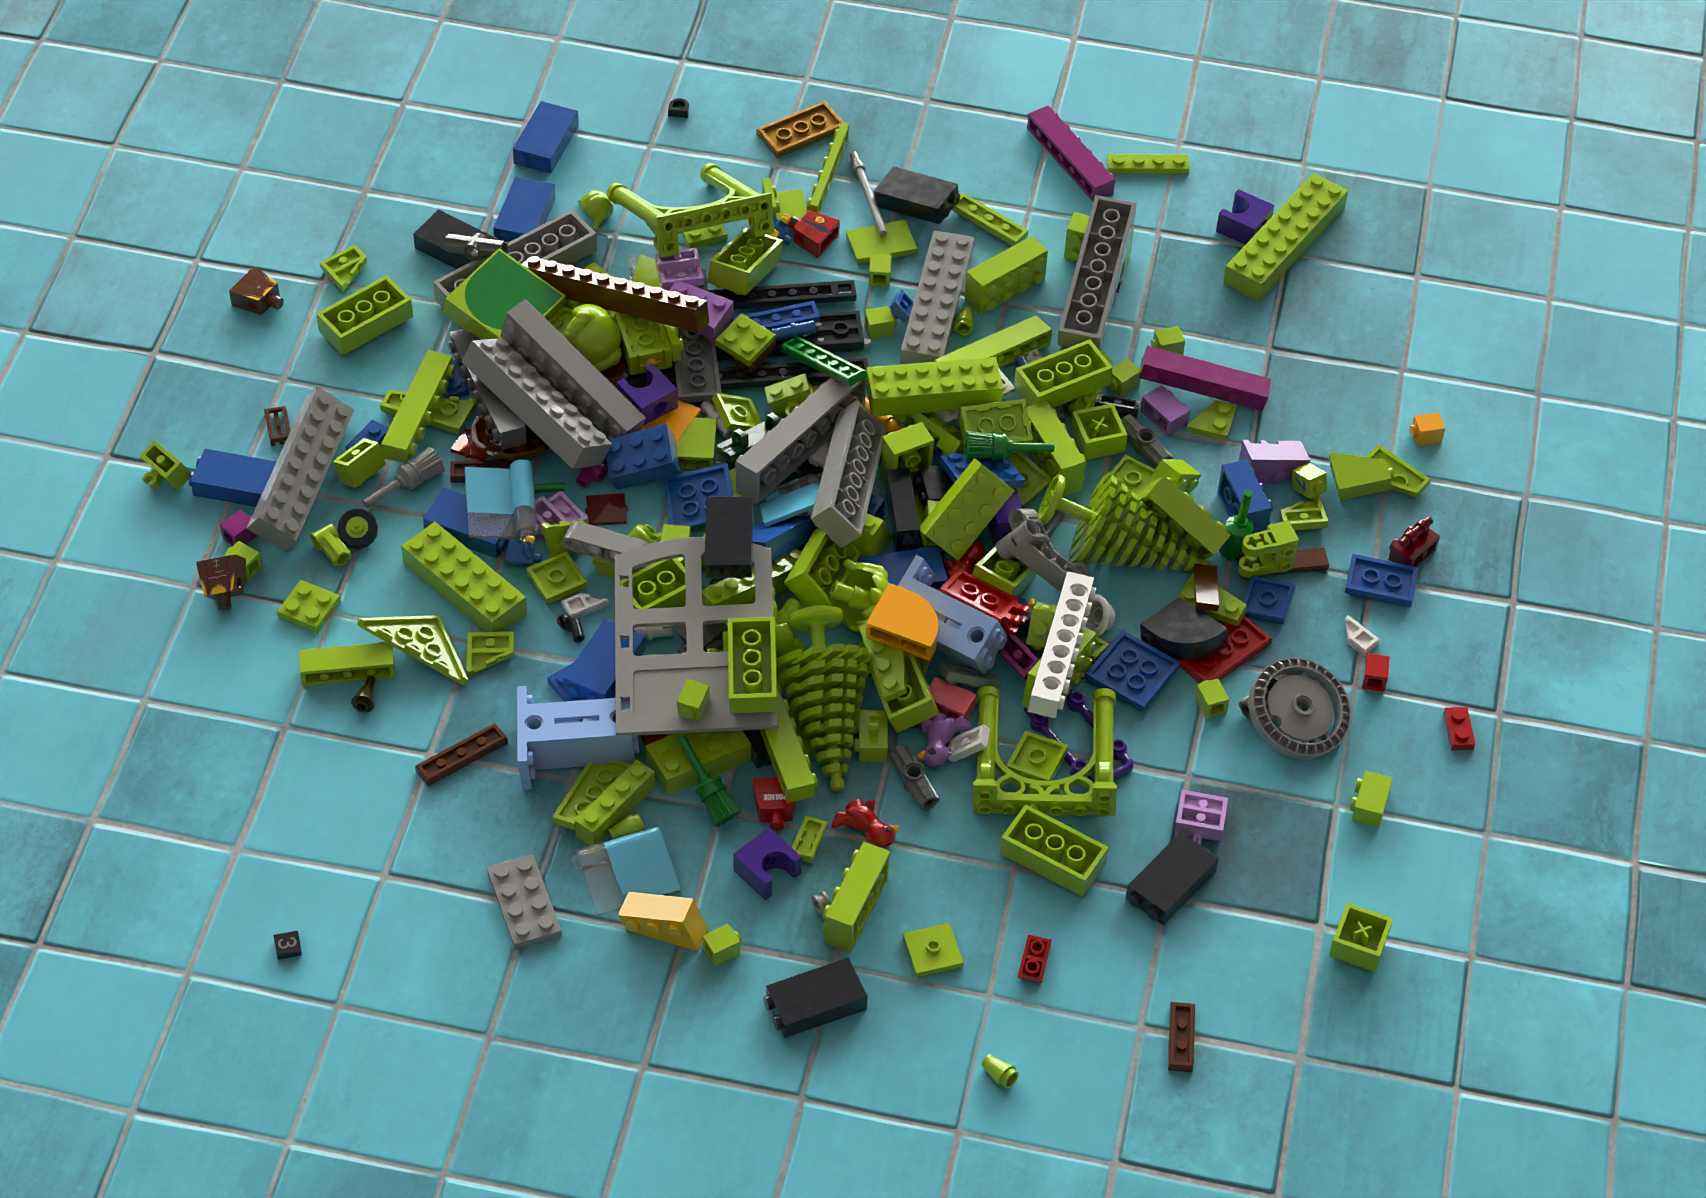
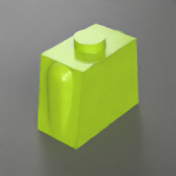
[1026,602,1057,651]

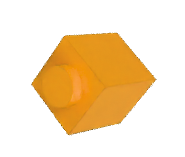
[1409,412,1445,446]

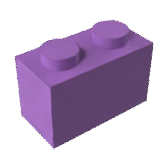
[1140,385,1190,437]

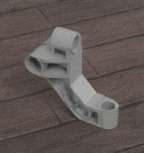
[996,509,1091,591]

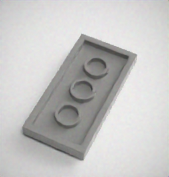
[487,854,562,949]

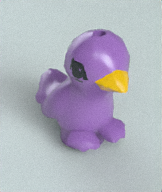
[915,713,971,768]

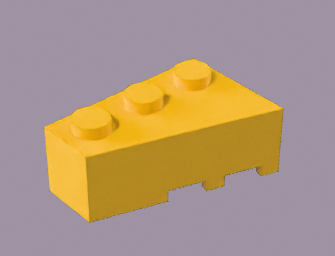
[618,892,708,952]

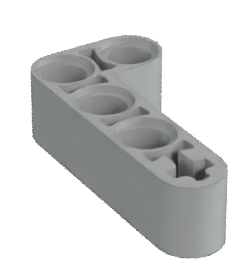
[562,521,651,574]

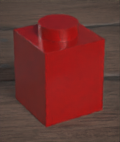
[1362,653,1390,692]

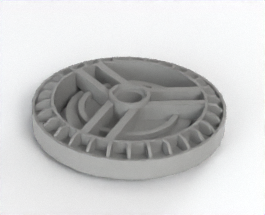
[1248,657,1351,760]

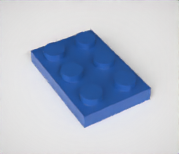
[1344,554,1419,607]

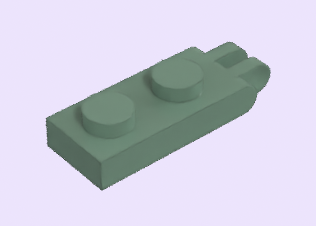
[938,662,1000,688]

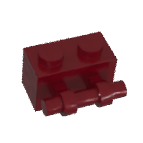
[1388,516,1440,567]

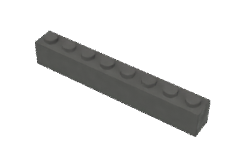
[447,329,527,450]

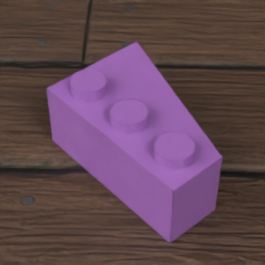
[669,280,734,346]
[1239,440,1311,485]

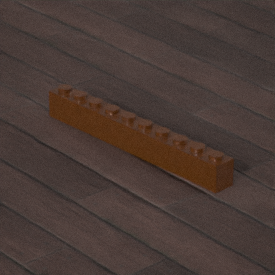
[522,256,709,333]

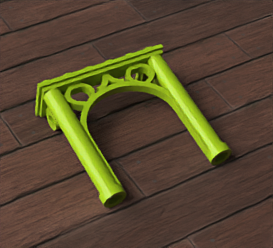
[607,163,774,258]
[973,686,1117,817]

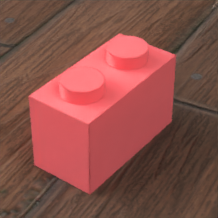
[929,677,976,721]

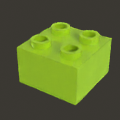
[1070,403,1127,460]
[1329,903,1393,972]

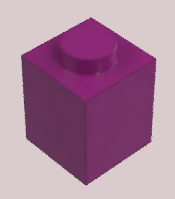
[220,510,258,547]

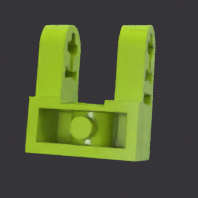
[1238,520,1299,578]

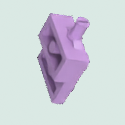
[655,248,704,290]
[523,491,588,537]
[1174,790,1228,845]

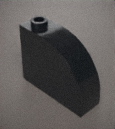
[1140,597,1228,660]

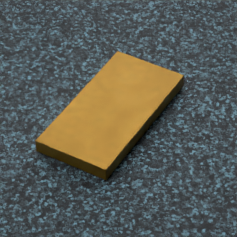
[756,101,843,158]

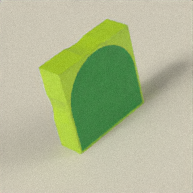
[443,249,566,351]

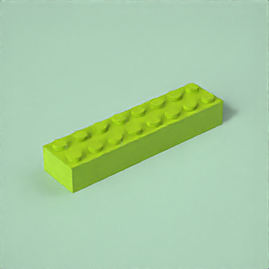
[1223,173,1348,302]

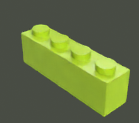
[299,642,395,686]
[575,759,655,849]

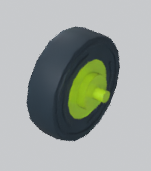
[337,508,378,549]

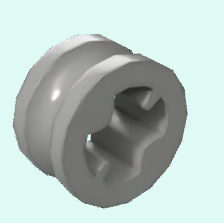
[812,891,832,916]

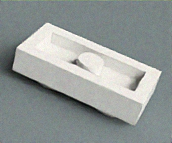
[947,724,990,763]

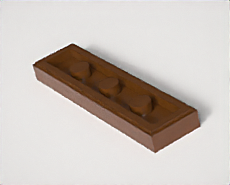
[1236,548,1329,578]
[415,723,508,786]

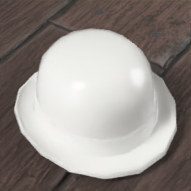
[1084,594,1116,636]

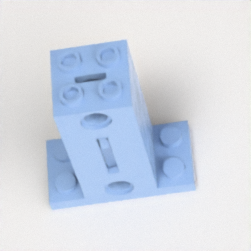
[898,555,1007,675]
[517,686,639,790]

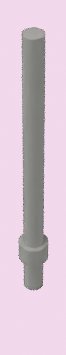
[850,152,887,237]

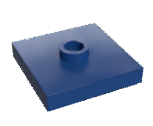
[1243,576,1296,625]

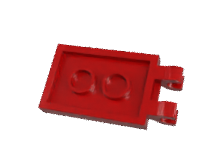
[940,569,1031,634]

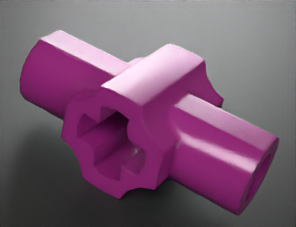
[576,457,608,489]

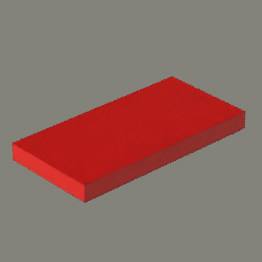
[1175,615,1272,684]

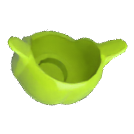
[578,190,614,231]

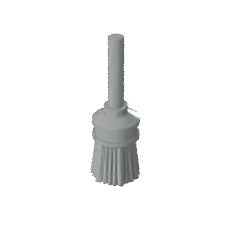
[362,447,445,508]

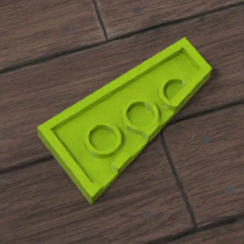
[380,390,478,435]
[859,624,907,702]

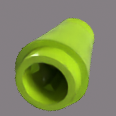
[953,306,974,336]
[608,813,646,839]
[981,1055,1019,1089]

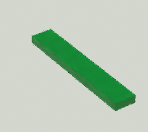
[781,336,868,387]

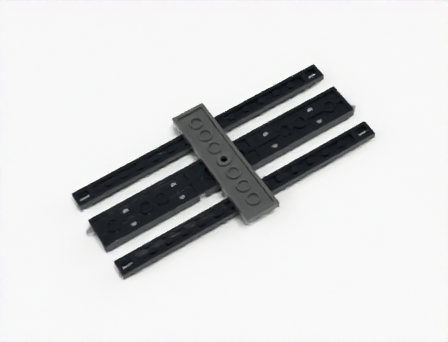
[604,269,872,403]

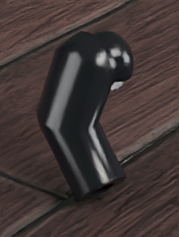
[557,614,585,642]

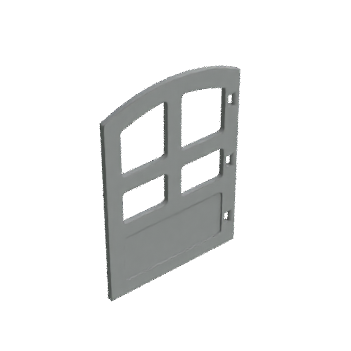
[615,537,778,736]

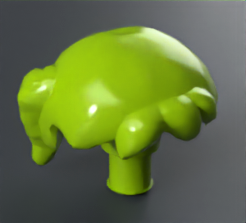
[563,304,622,371]
[830,559,889,633]
[773,587,804,658]

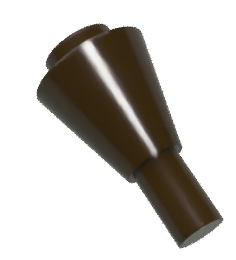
[351,675,376,713]

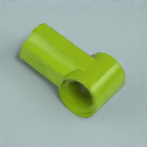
[310,524,351,567]

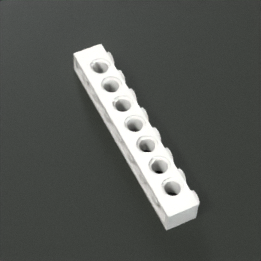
[1028,571,1096,718]

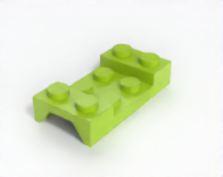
[893,412,964,455]

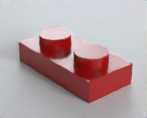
[1443,707,1475,750]

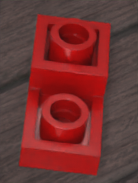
[1018,935,1052,983]

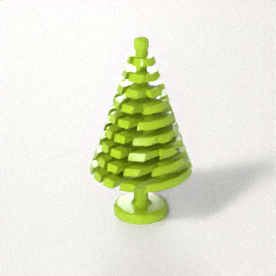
[1038,472,1210,572]
[776,606,872,792]

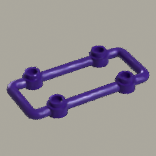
[1024,689,1133,783]

